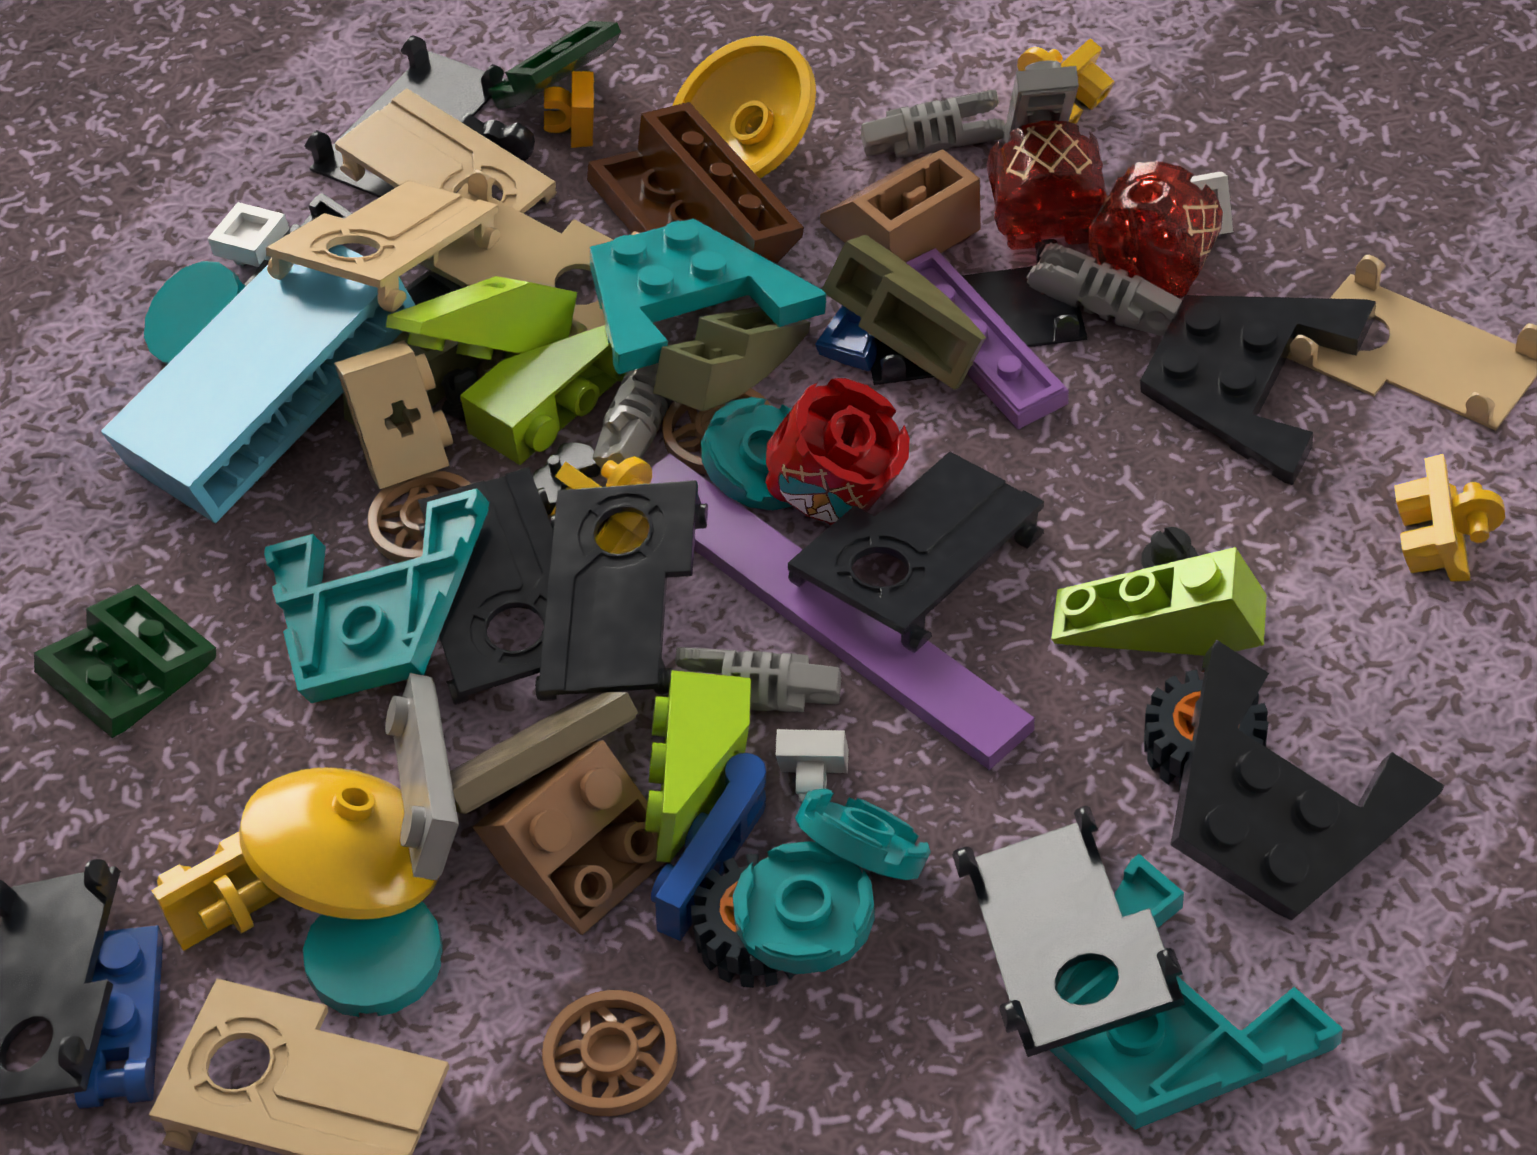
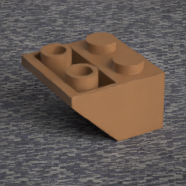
[820,149,981,262]
[473,740,665,935]

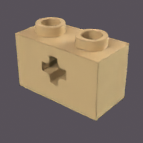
[334,340,453,489]

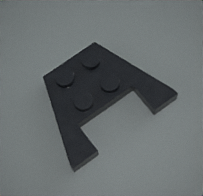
[1140,295,1376,485]
[1170,640,1445,920]

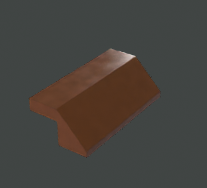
[587,102,804,264]

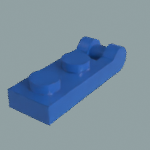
[651,753,766,941]
[74,925,163,1109]

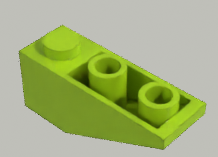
[386,276,578,360]
[460,325,626,465]
[1051,547,1267,656]
[645,670,751,862]

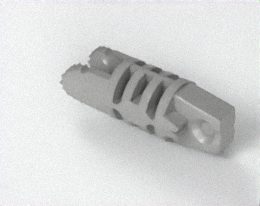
[861,89,1005,159]
[1026,243,1182,336]
[593,363,672,469]
[675,647,842,712]

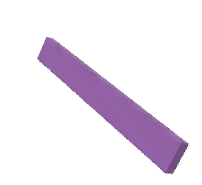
[651,453,1034,770]

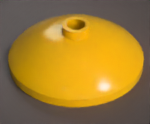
[672,36,816,179]
[239,767,439,919]

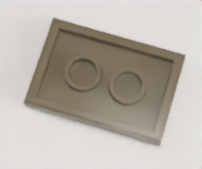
[450,692,638,814]

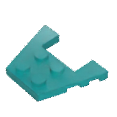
[590,219,826,374]
[264,488,489,703]
[1050,854,1343,1130]

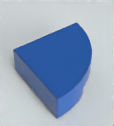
[815,305,877,371]

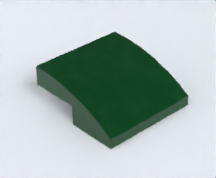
[488,21,621,109]
[34,584,216,738]

